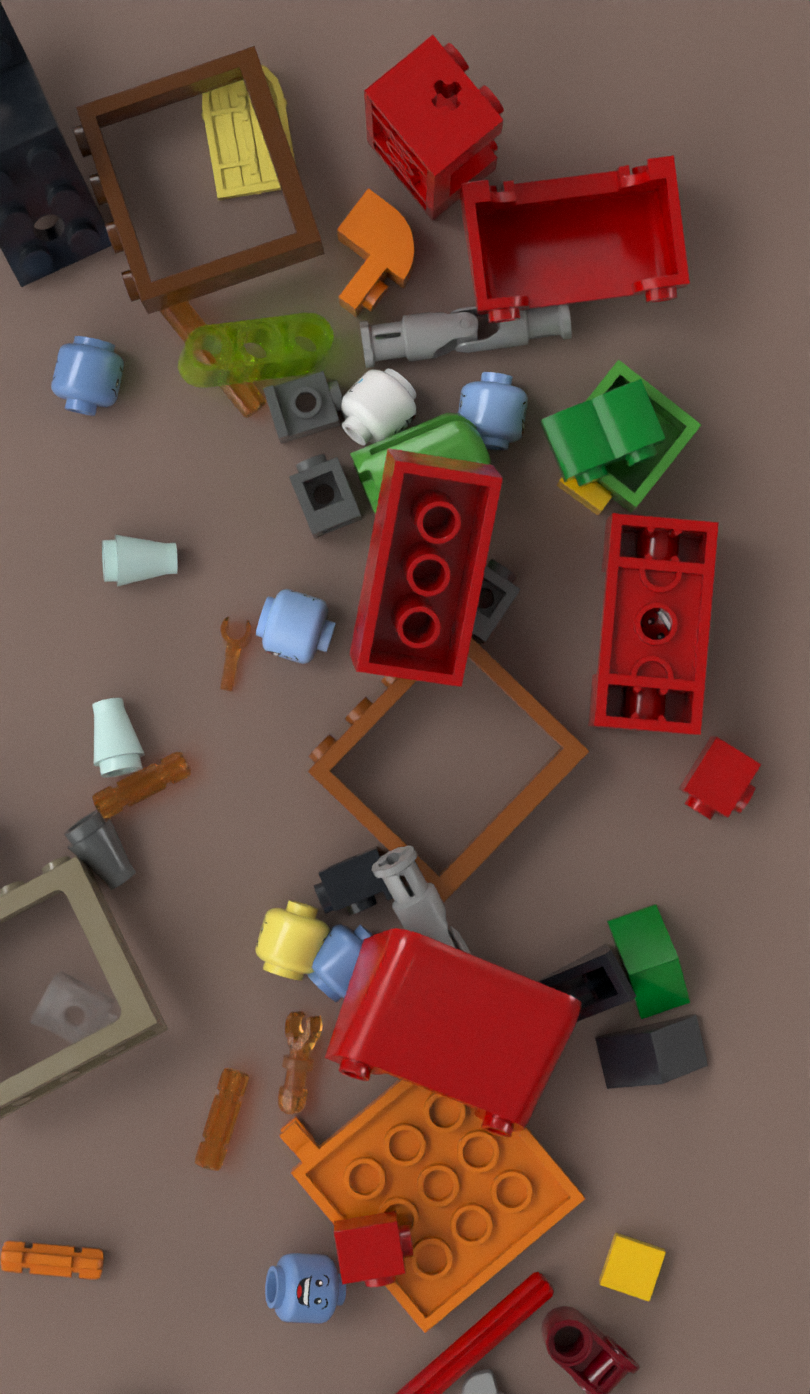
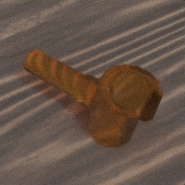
[220,616,252,691]

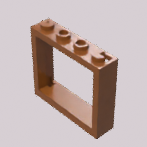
[307,638,589,902]

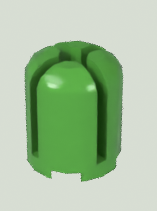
[350,413,492,514]

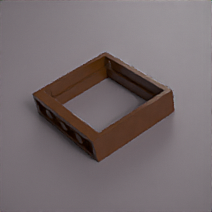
[73,46,325,314]

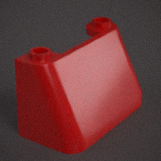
[460,155,690,323]
[325,928,582,1137]

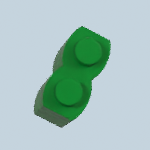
[541,379,666,487]

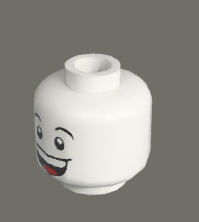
[341,368,417,446]

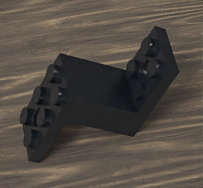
[0,1,112,287]

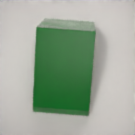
[607,904,690,1019]

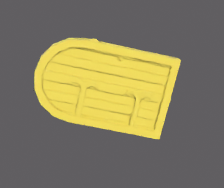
[202,65,295,201]

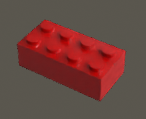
[350,448,503,687]

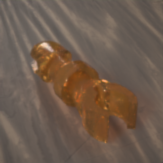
[278,1011,322,1114]

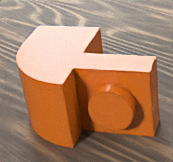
[337,188,414,317]

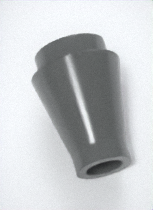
[64,810,136,890]

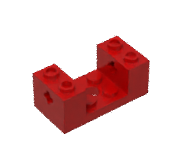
[364,35,504,221]
[588,513,719,735]

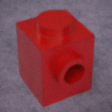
[678,736,761,820]
[334,1211,414,1287]

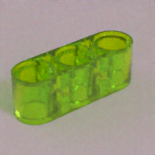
[178,313,334,388]

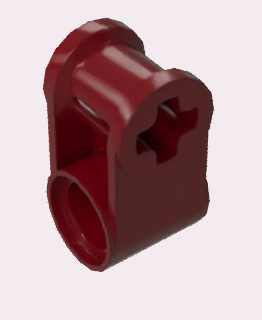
[541,1306,640,1394]

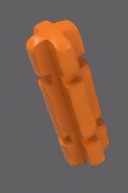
[0,1240,104,1280]

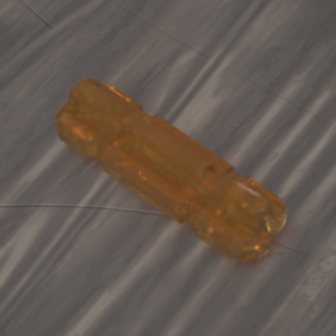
[92,752,191,818]
[195,1068,249,1171]

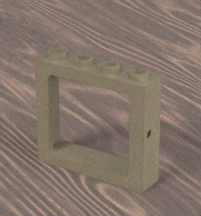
[0,856,169,1119]

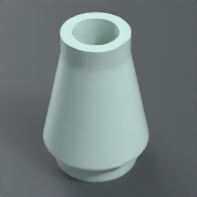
[102,535,178,586]
[92,698,145,778]

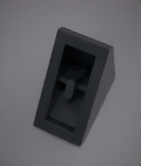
[538,944,637,1022]
[595,1014,708,1089]

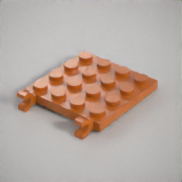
[279,1079,585,1333]

